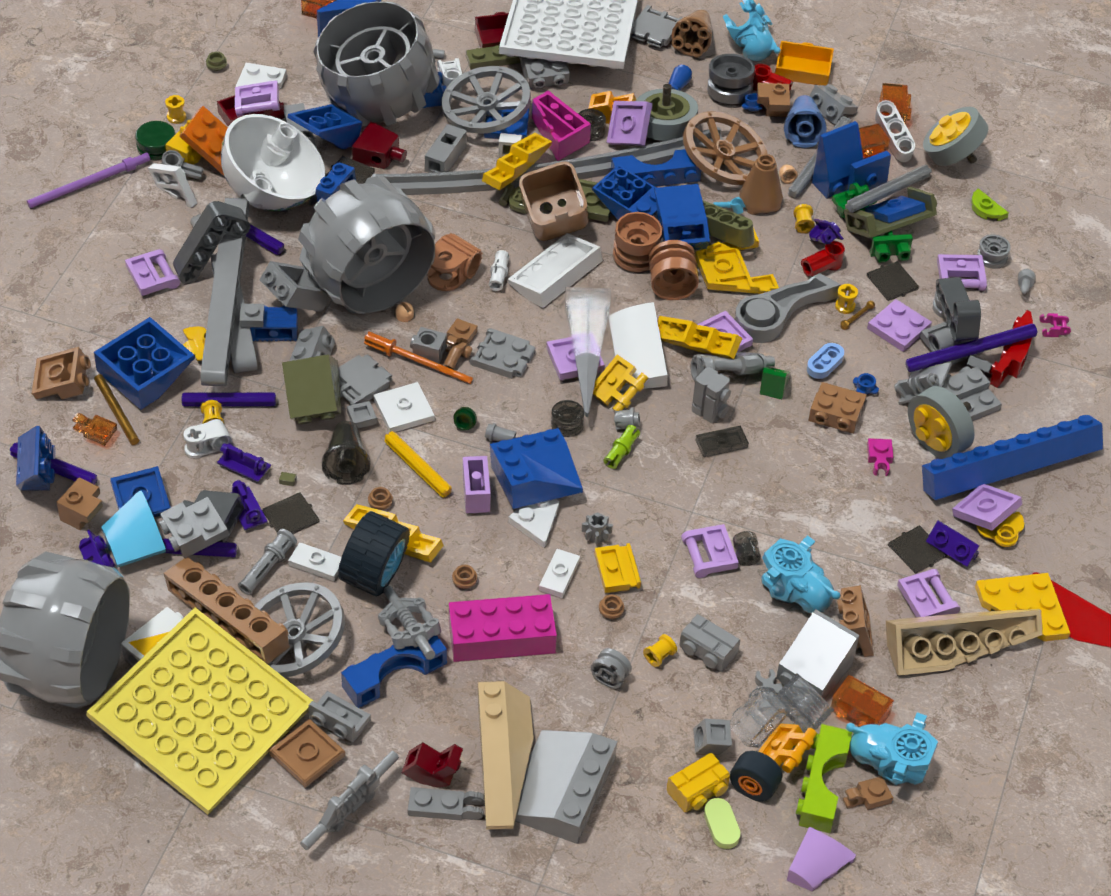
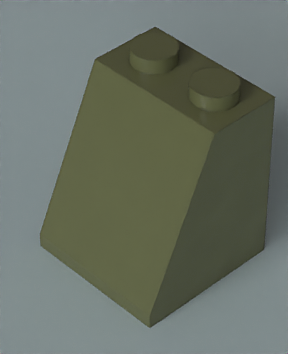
[282,354,341,424]

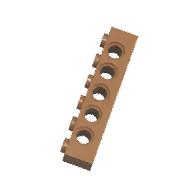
[163,557,290,664]

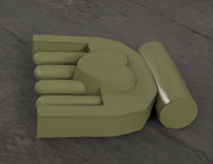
[499,183,526,214]

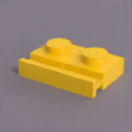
[594,543,641,593]

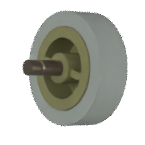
[636,84,698,141]

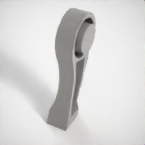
[734,273,841,343]

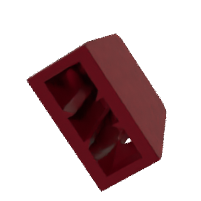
[352,122,407,169]

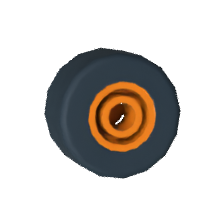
[730,750,783,802]

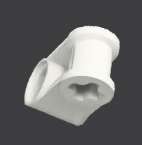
[437,58,462,93]
[183,419,232,458]

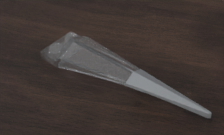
[565,287,611,418]

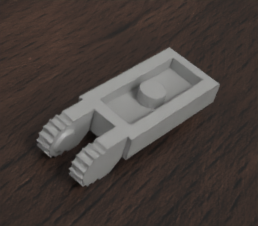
[408,787,484,821]

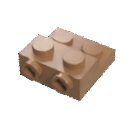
[31,347,91,399]
[808,382,867,434]
[837,585,874,657]

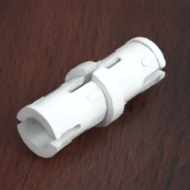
[489,250,510,291]

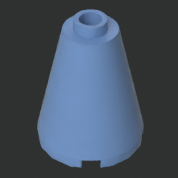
[784,95,827,148]

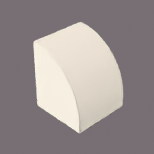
[498,133,523,158]

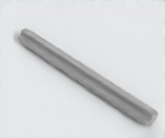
[788,116,851,198]
[845,164,932,213]

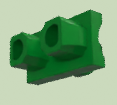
[832,182,877,219]
[869,231,913,262]

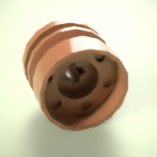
[613,212,662,272]
[649,240,699,300]

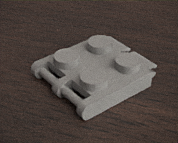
[630,5,682,48]
[469,328,536,379]
[339,354,393,405]

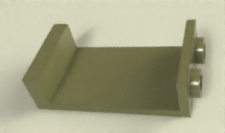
[844,187,937,238]

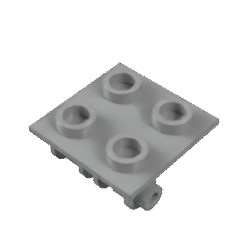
[894,362,952,404]

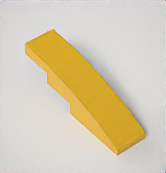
[482,132,552,190]
[657,316,742,359]
[343,504,444,563]

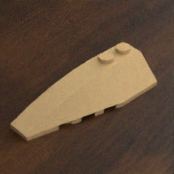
[886,609,1042,675]
[478,681,533,830]

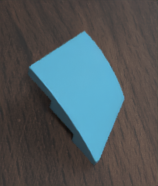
[101,490,166,568]

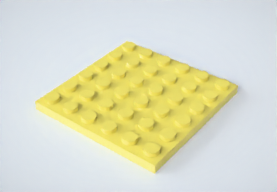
[86,607,313,815]

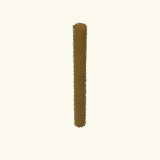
[94,374,139,445]

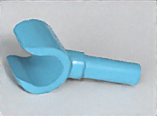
[713,197,745,214]

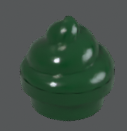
[453,407,477,430]

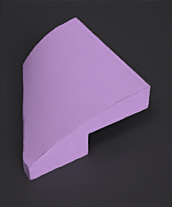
[787,827,856,891]

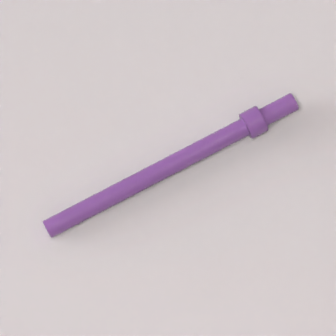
[27,153,150,209]

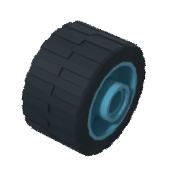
[338,511,410,597]

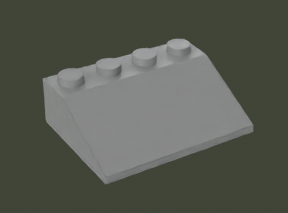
[515,730,617,844]

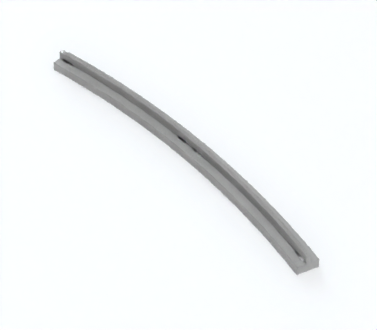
[372,127,724,195]

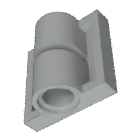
[920,321,983,365]

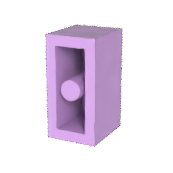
[462,456,491,513]

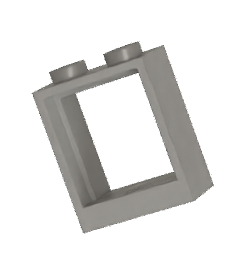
[259,261,330,312]

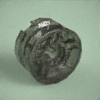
[578,109,606,141]
[551,400,584,437]

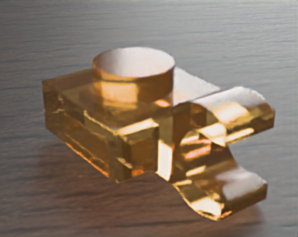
[72,413,117,446]

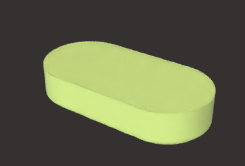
[704,798,740,849]

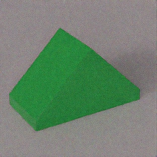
[760,367,790,400]

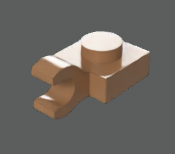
[445,318,478,353]
[843,776,893,810]

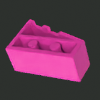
[532,90,591,161]

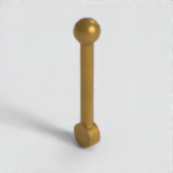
[840,300,875,330]

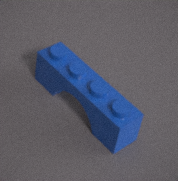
[611,149,701,187]
[341,635,447,708]

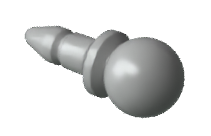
[1018,269,1036,294]

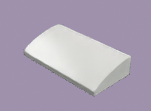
[508,233,602,308]
[608,302,667,392]

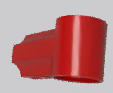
[753,64,793,91]
[801,241,845,277]

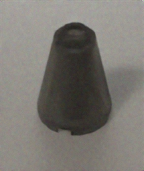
[322,421,370,485]

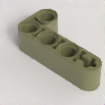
[703,200,755,248]

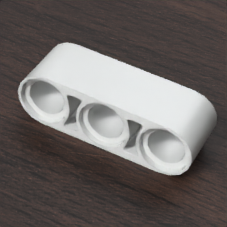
[875,100,915,162]

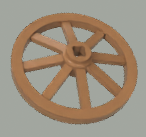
[683,111,768,185]

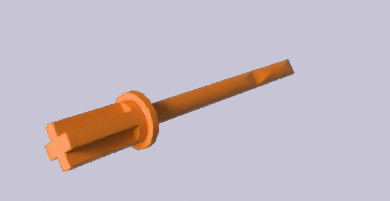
[364,331,473,384]

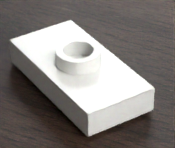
[288,542,341,581]
[539,549,580,598]

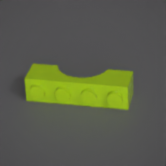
[796,724,852,833]

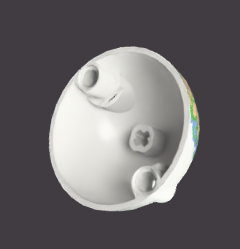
[221,114,325,211]

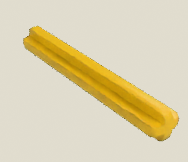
[385,431,452,498]

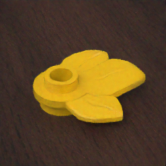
[183,326,206,361]
[976,512,1024,547]

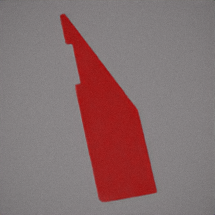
[1033,572,1111,647]

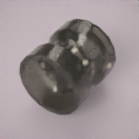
[733,531,761,566]

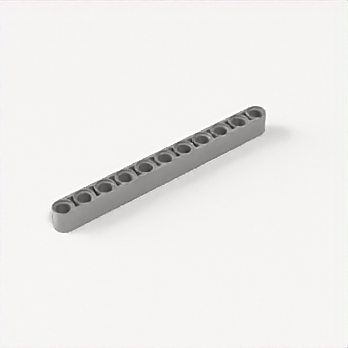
[201,198,249,386]

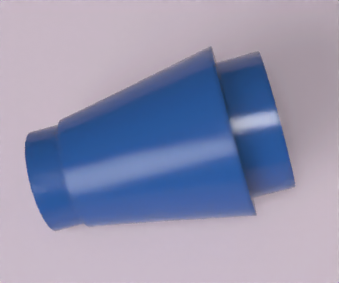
[668,64,692,91]

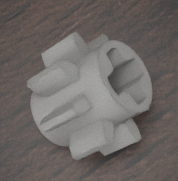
[582,512,613,544]

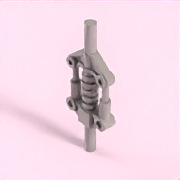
[378,586,441,660]
[300,751,399,850]

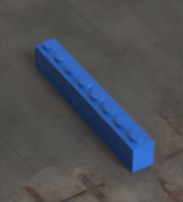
[922,415,1103,500]

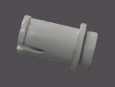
[485,423,517,442]

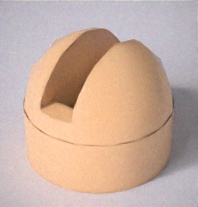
[779,164,798,184]
[395,302,414,322]

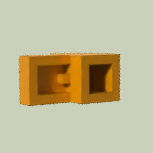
[588,91,637,124]

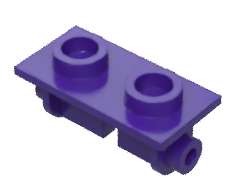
[809,219,844,244]
[217,443,271,482]
[230,480,268,530]
[926,520,980,567]
[79,530,115,568]

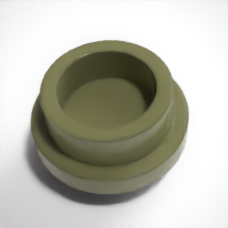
[206,51,227,71]

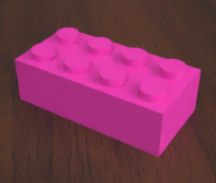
[448,594,557,662]

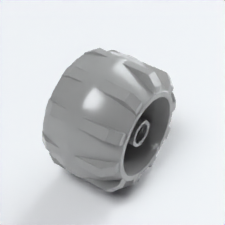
[313,1,440,127]
[298,176,435,314]
[0,551,130,708]

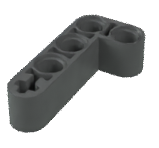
[173,201,250,284]
[936,277,981,341]

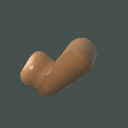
[443,342,473,370]

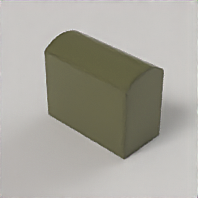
[279,472,296,486]

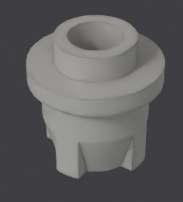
[614,407,640,431]

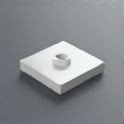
[373,382,435,432]

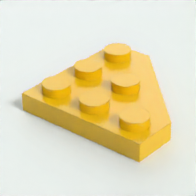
[975,573,1070,642]

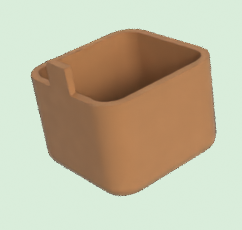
[519,161,589,241]

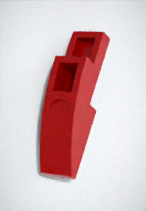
[989,310,1033,388]

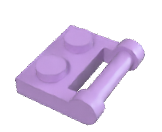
[235,80,280,117]
[125,249,180,296]
[937,254,987,291]
[681,524,739,578]
[897,569,961,617]

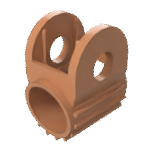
[428,233,483,291]

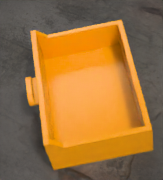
[775,41,834,86]

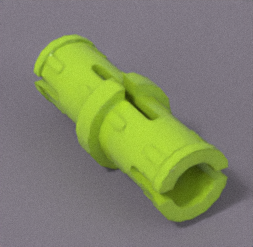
[603,425,640,469]

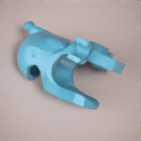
[723,0,781,62]
[761,535,841,613]
[846,713,938,785]

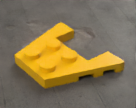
[695,227,779,294]

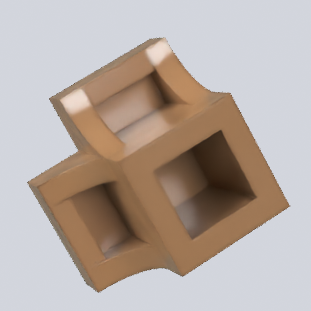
[757,83,790,117]
[57,477,103,530]

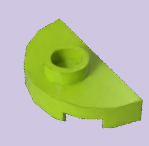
[971,188,1009,221]

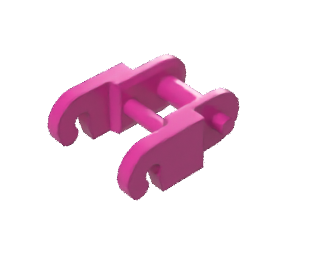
[1039,313,1071,337]

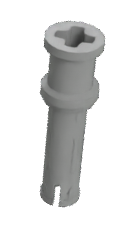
[238,529,297,595]

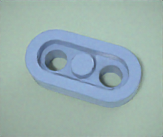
[807,343,844,379]

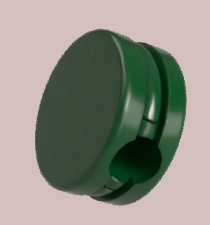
[135,121,176,160]

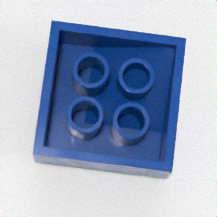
[94,317,195,410]
[490,428,583,509]

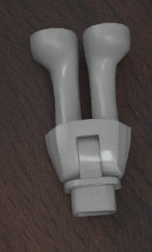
[690,352,775,381]

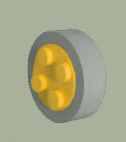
[923,107,989,166]
[908,386,975,459]

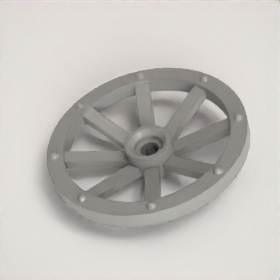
[442,66,531,134]
[255,582,345,677]

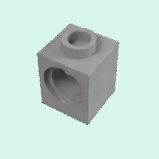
[410,327,447,364]
[693,718,732,755]

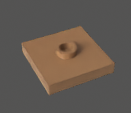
[269,719,345,788]

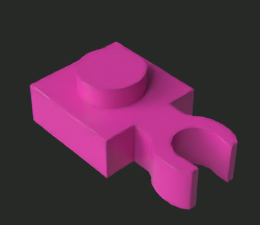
[867,438,893,476]

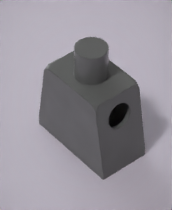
[183,490,244,542]

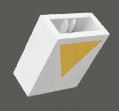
[121,607,184,666]

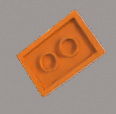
[179,106,228,175]

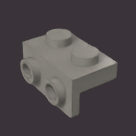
[810,84,859,124]
[290,326,335,361]
[308,691,371,743]

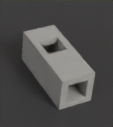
[425,124,467,173]

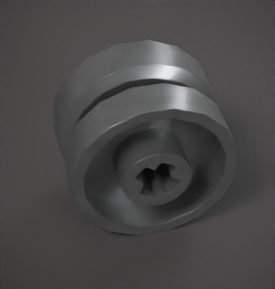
[707,54,755,104]

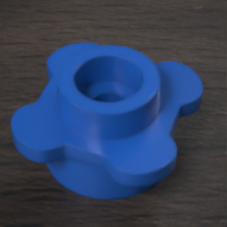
[742,93,762,111]
[853,373,879,395]

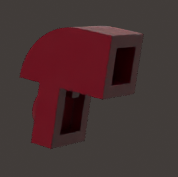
[401,742,463,788]

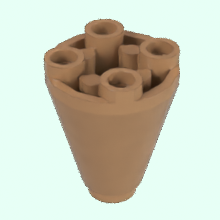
[671,10,712,57]
[739,154,783,215]

